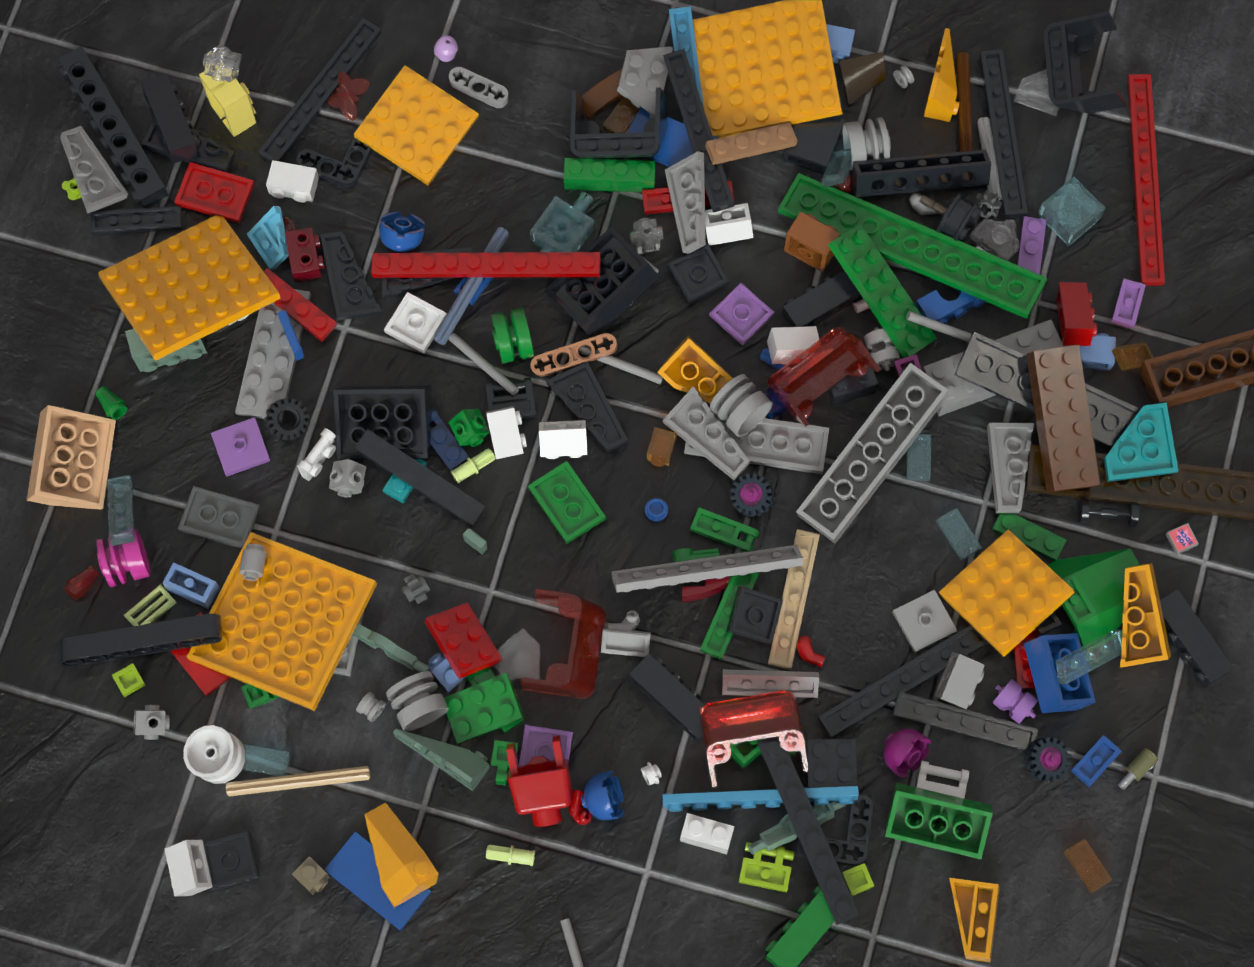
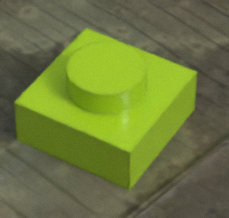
[112,663,145,697]
[842,863,874,896]

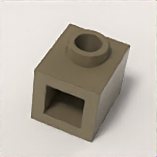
[292,856,330,895]

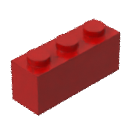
[1056,282,1097,346]

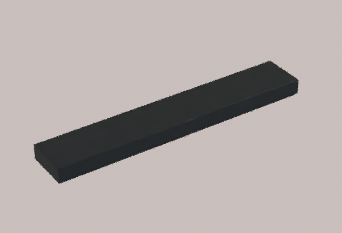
[354,429,485,527]
[892,691,1038,751]

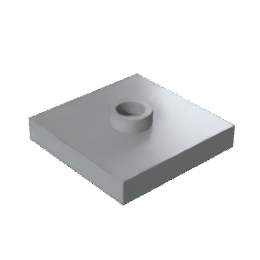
[892,590,957,653]

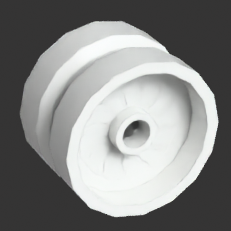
[183,725,245,784]

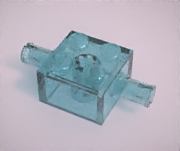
[530,192,594,252]

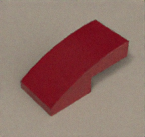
[682,576,729,602]

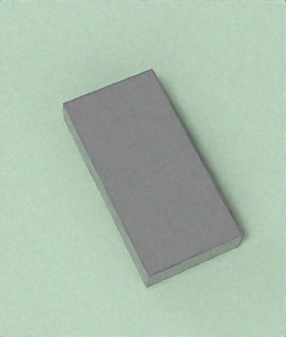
[601,628,651,657]

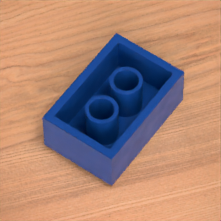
[1024,633,1096,713]

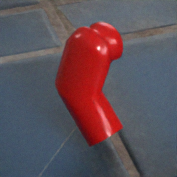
[796,636,826,667]
[568,790,592,825]

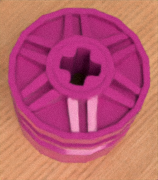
[97,529,151,587]

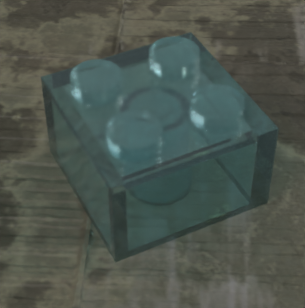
[1037,177,1106,246]

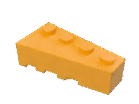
[1120,563,1171,668]

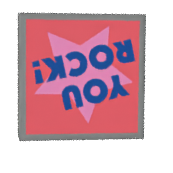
[1165,523,1199,555]

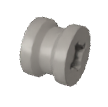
[356,692,386,722]

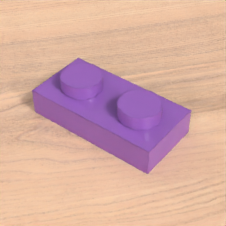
[1111,279,1146,329]

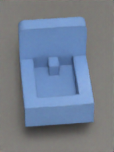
[427,652,466,692]

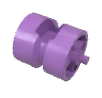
[993,679,1038,724]

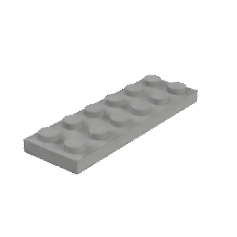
[235,289,311,423]
[684,410,829,474]

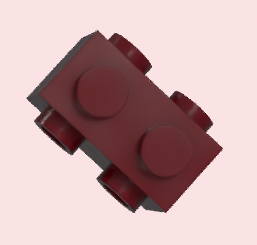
[285,227,325,282]

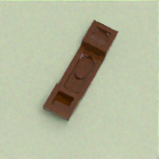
[581,69,622,120]

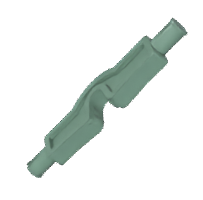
[352,623,431,673]
[748,801,846,855]

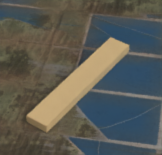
[768,529,820,670]

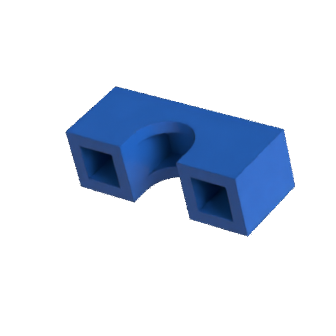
[915,288,986,324]

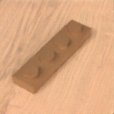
[705,122,798,165]

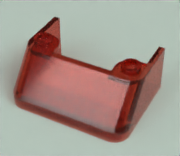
[767,327,881,427]
[521,589,606,698]
[700,691,809,787]

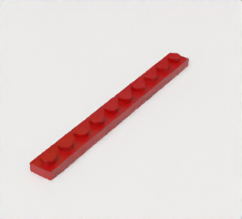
[1127,74,1165,286]
[371,252,601,278]

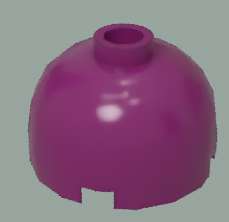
[884,729,931,778]

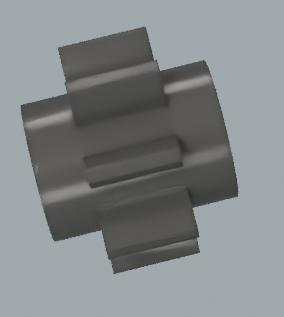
[974,190,1002,220]
[401,574,430,604]

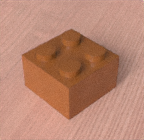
[784,212,840,273]

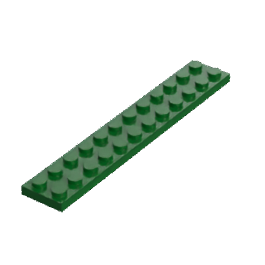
[778,173,1047,319]

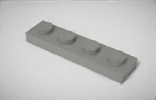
[722,669,819,698]

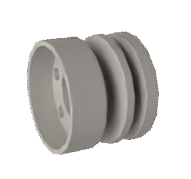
[842,117,891,170]
[710,374,773,437]
[386,671,449,732]

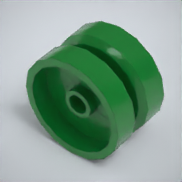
[491,308,534,364]

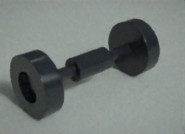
[1078,499,1139,527]

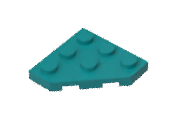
[1104,403,1178,482]

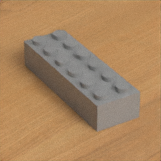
[922,320,1064,416]

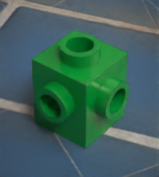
[449,409,490,447]

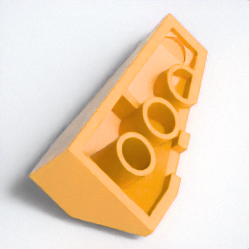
[924,28,960,122]
[657,336,733,404]
[365,803,438,908]

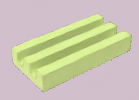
[124,584,177,626]

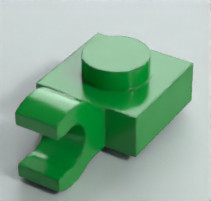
[491,740,519,786]

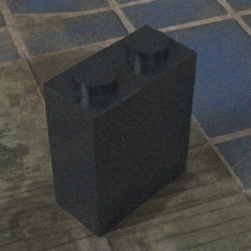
[783,115,845,175]

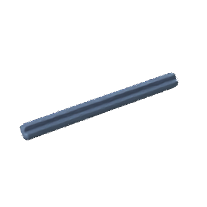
[434,227,509,345]

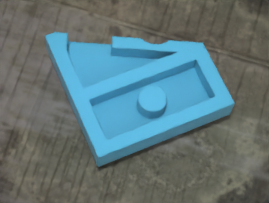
[247,206,289,269]

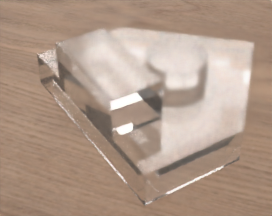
[1014,69,1059,116]
[969,219,1020,261]
[493,629,540,679]

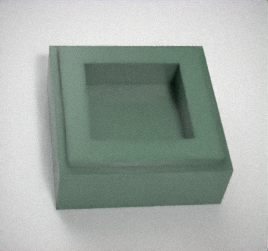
[463,529,488,555]

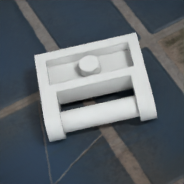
[297,428,336,481]
[916,761,969,798]

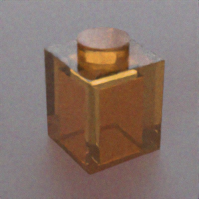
[647,427,677,466]

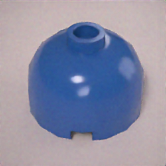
[379,212,425,253]
[581,770,624,820]

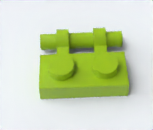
[739,842,794,893]

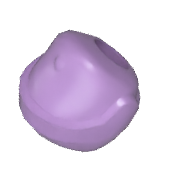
[434,35,458,62]

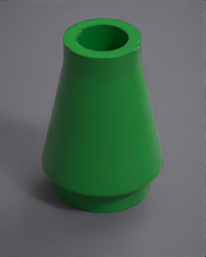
[95,386,127,420]

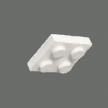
[384,292,447,354]

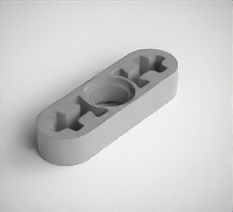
[449,67,509,108]

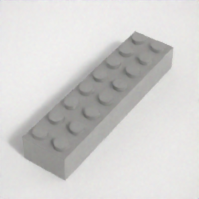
[796,363,949,544]

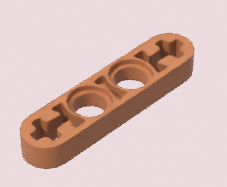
[530,333,618,377]

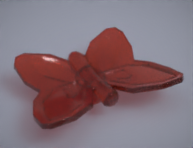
[328,71,370,121]

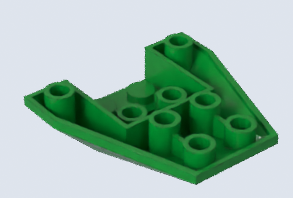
[1047,549,1140,653]

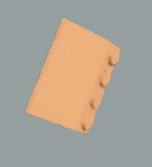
[27,405,116,510]

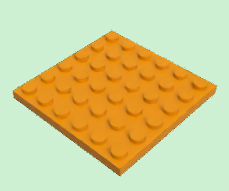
[693,0,842,138]
[98,215,281,361]
[187,532,377,711]

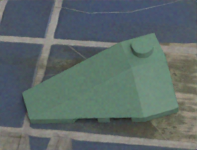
[393,729,490,791]

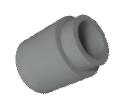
[239,544,267,581]

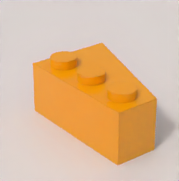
[949,878,999,963]

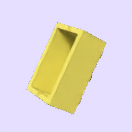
[199,60,256,137]

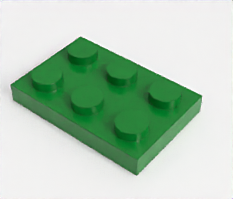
[528,461,606,544]
[444,673,525,744]

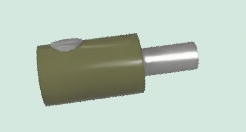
[1118,748,1158,790]

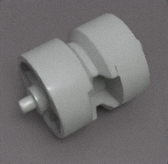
[864,327,900,371]

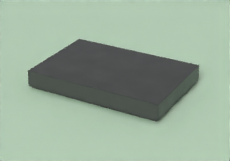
[178,486,261,549]

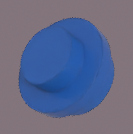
[645,498,668,522]

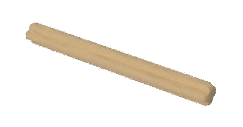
[226,766,370,796]

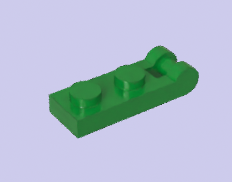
[690,507,760,552]

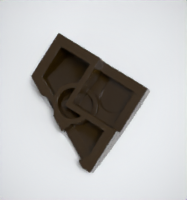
[838,52,886,107]

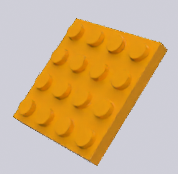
[354,65,479,186]
[939,530,1074,657]

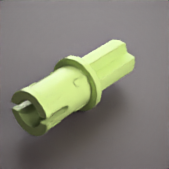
[450,449,496,484]
[486,845,535,866]

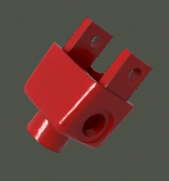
[506,735,572,827]

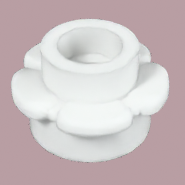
[641,762,662,786]

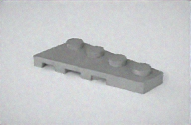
[60,126,128,214]
[665,151,706,254]
[663,386,750,480]
[987,423,1034,513]

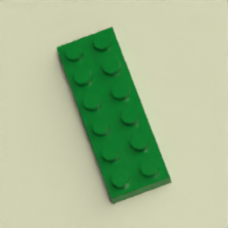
[828,224,937,358]

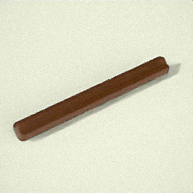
[956,52,973,152]

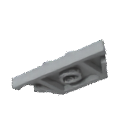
[617,47,673,119]

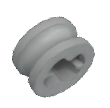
[893,65,914,88]

